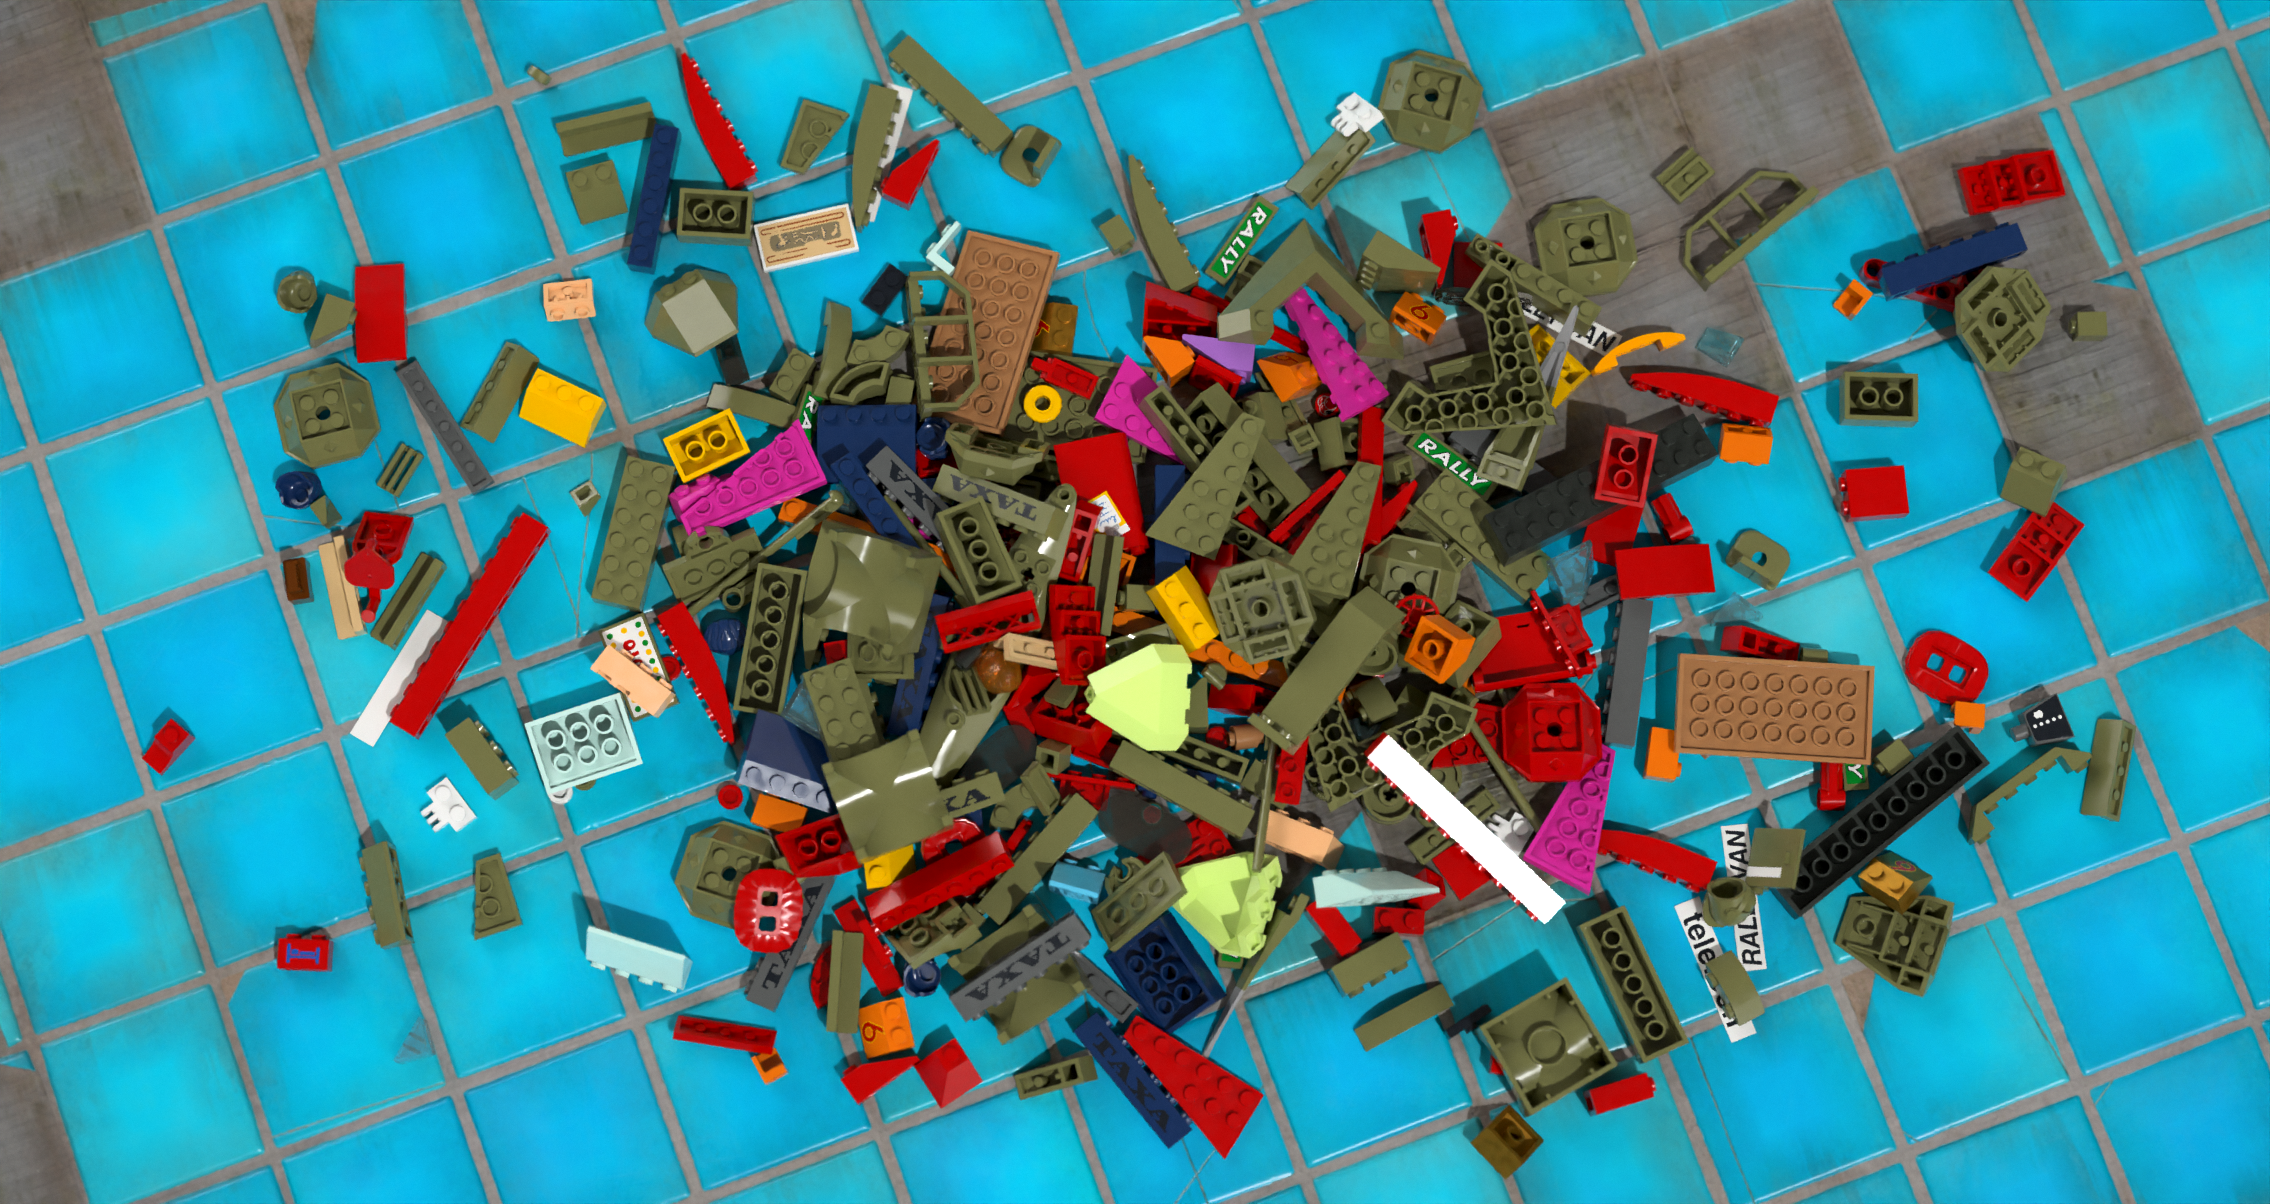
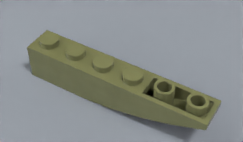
[852,84,902,233]
[1128,154,1201,294]
[1465,233,1602,338]
[803,518,855,670]
[1221,518,1341,616]

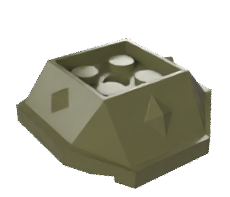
[1378,50,1483,154]
[1533,198,1638,297]
[1953,266,2051,372]
[273,363,382,469]
[945,422,1051,486]
[1355,533,1461,637]
[1208,556,1317,665]
[674,821,781,930]

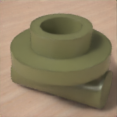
[1201,663,1227,690]

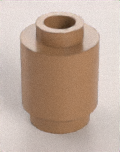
[1226,724,1264,751]

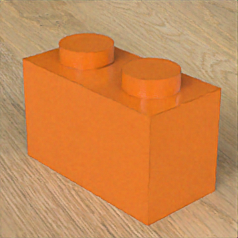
[1718,423,1773,466]
[1643,727,1682,783]
[750,793,809,833]

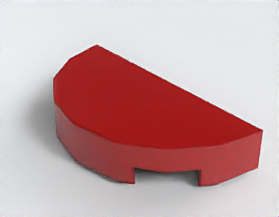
[1006,817,1033,856]

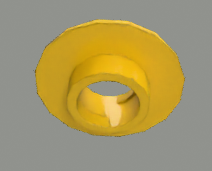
[1023,385,1062,423]

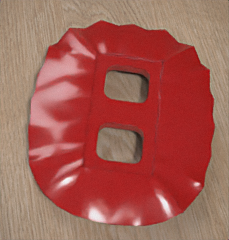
[1905,631,1989,706]
[921,817,997,897]
[734,869,803,953]

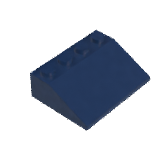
[817,405,919,484]
[734,709,835,813]
[1105,912,1227,1035]

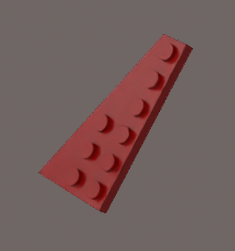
[1431,697,1559,770]
[1123,1015,1264,1160]

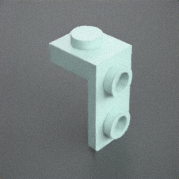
[926,221,961,277]

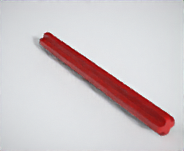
[1190,286,1309,357]

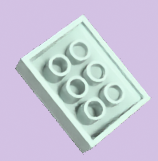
[524,692,643,795]
[1313,867,1439,908]
[586,926,693,993]

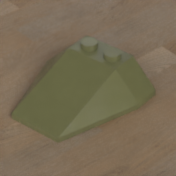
[644,269,739,357]
[1835,895,1955,998]

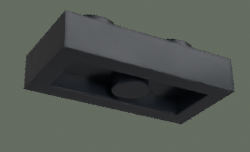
[861,264,908,318]

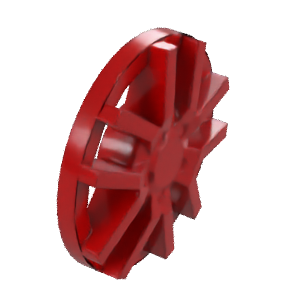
[1396,593,1439,639]

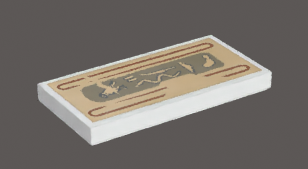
[754,204,859,273]

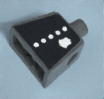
[2010,693,2075,747]

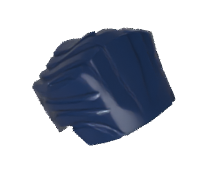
[916,417,952,461]
[275,471,322,509]
[704,618,747,656]
[903,958,941,998]

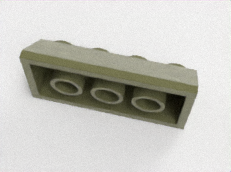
[934,496,1022,606]
[359,841,414,950]

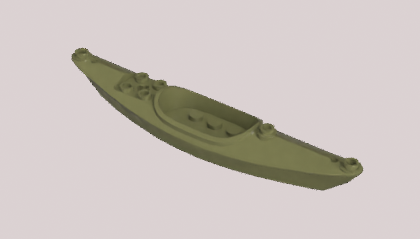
[920,483,1077,789]

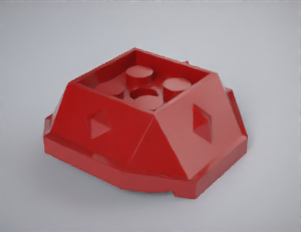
[1500,683,1603,783]

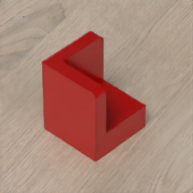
[1407,868,1446,911]

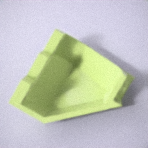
[1084,644,1192,751]
[1172,851,1283,958]

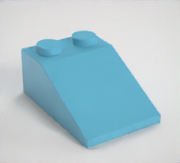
[1049,858,1105,905]

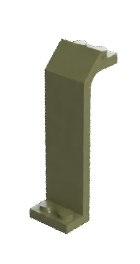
[1247,586,1406,755]

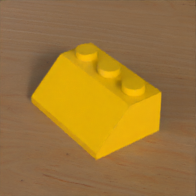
[1529,324,1591,408]
[519,368,607,448]
[663,408,751,483]
[1146,565,1220,654]
[864,844,916,891]

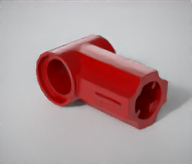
[1651,493,1694,545]
[1817,762,1846,811]

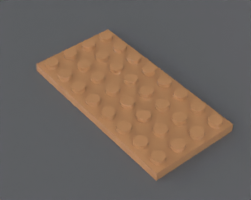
[912,230,1061,437]
[1673,653,1875,765]

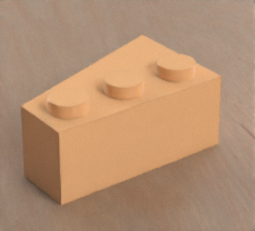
[590,645,676,718]
[1255,809,1345,871]

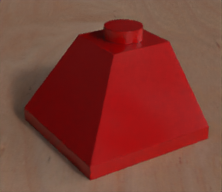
[1006,664,1059,709]
[914,1038,983,1109]

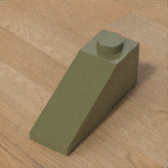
[1014,1055,1098,1100]

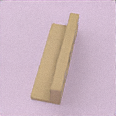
[318,535,368,640]
[993,633,1058,670]

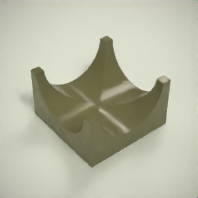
[805,527,943,656]
[821,729,954,865]
[947,904,1094,1045]
[1473,977,1618,1118]

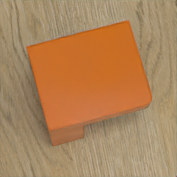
[1833,279,1873,321]
[1951,701,1985,734]
[751,1048,789,1085]

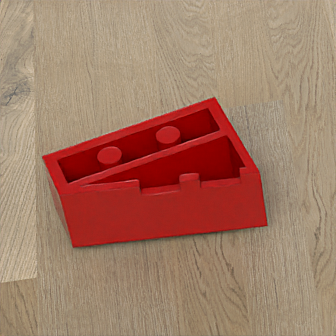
[1142,281,1218,341]

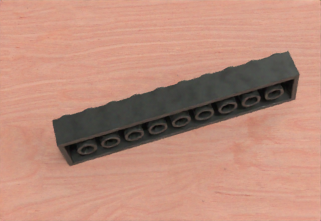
[1479,413,1718,567]
[1769,725,1990,920]

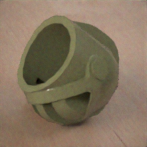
[1702,877,1756,928]

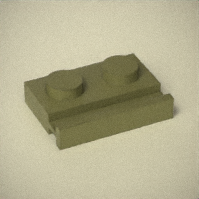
[1656,147,1715,205]

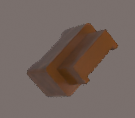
[283,557,314,605]

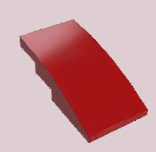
[1957,150,2066,216]
[355,263,408,363]
[1578,497,1647,567]
[1987,502,2085,602]
[1614,544,1716,600]
[1049,585,1106,686]

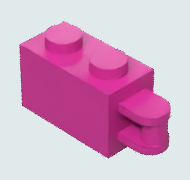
[668,473,732,524]

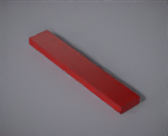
[1357,407,1385,545]

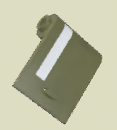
[1745,828,1806,896]

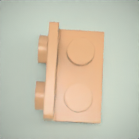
[543,279,596,322]

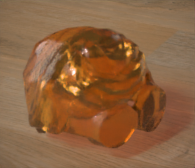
[977,648,1022,694]

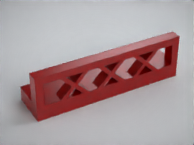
[935,590,1042,654]

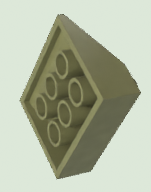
[1356,230,1441,297]

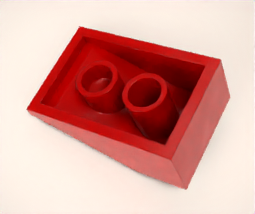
[1418,209,1458,296]
[1594,423,1658,508]
[775,814,863,878]

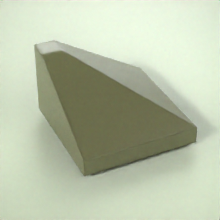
[570,480,601,517]

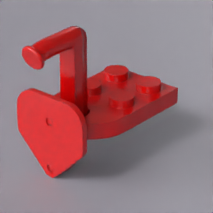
[344,511,414,623]

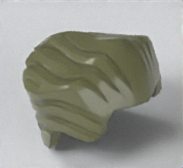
[277,270,318,313]

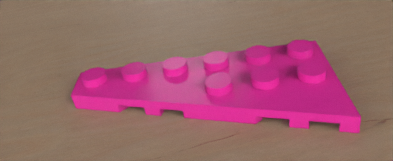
[1284,288,1389,422]
[1093,355,1188,469]
[680,419,827,537]
[1523,744,1616,895]

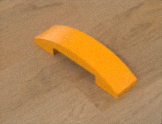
[1591,332,1686,377]

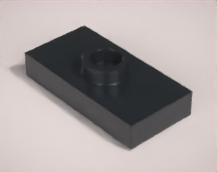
[1444,1004,1492,1040]

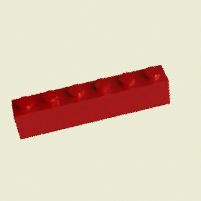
[865,831,1015,933]

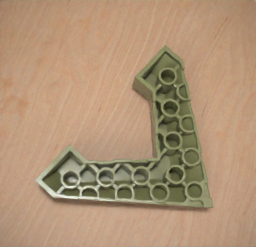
[1217,218,1404,360]
[1381,259,1557,435]
[1283,641,1478,813]

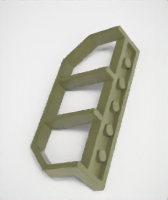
[1683,171,1820,292]
[905,271,980,422]

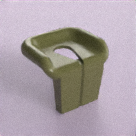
[1001,126,1062,187]
[1725,530,1790,591]

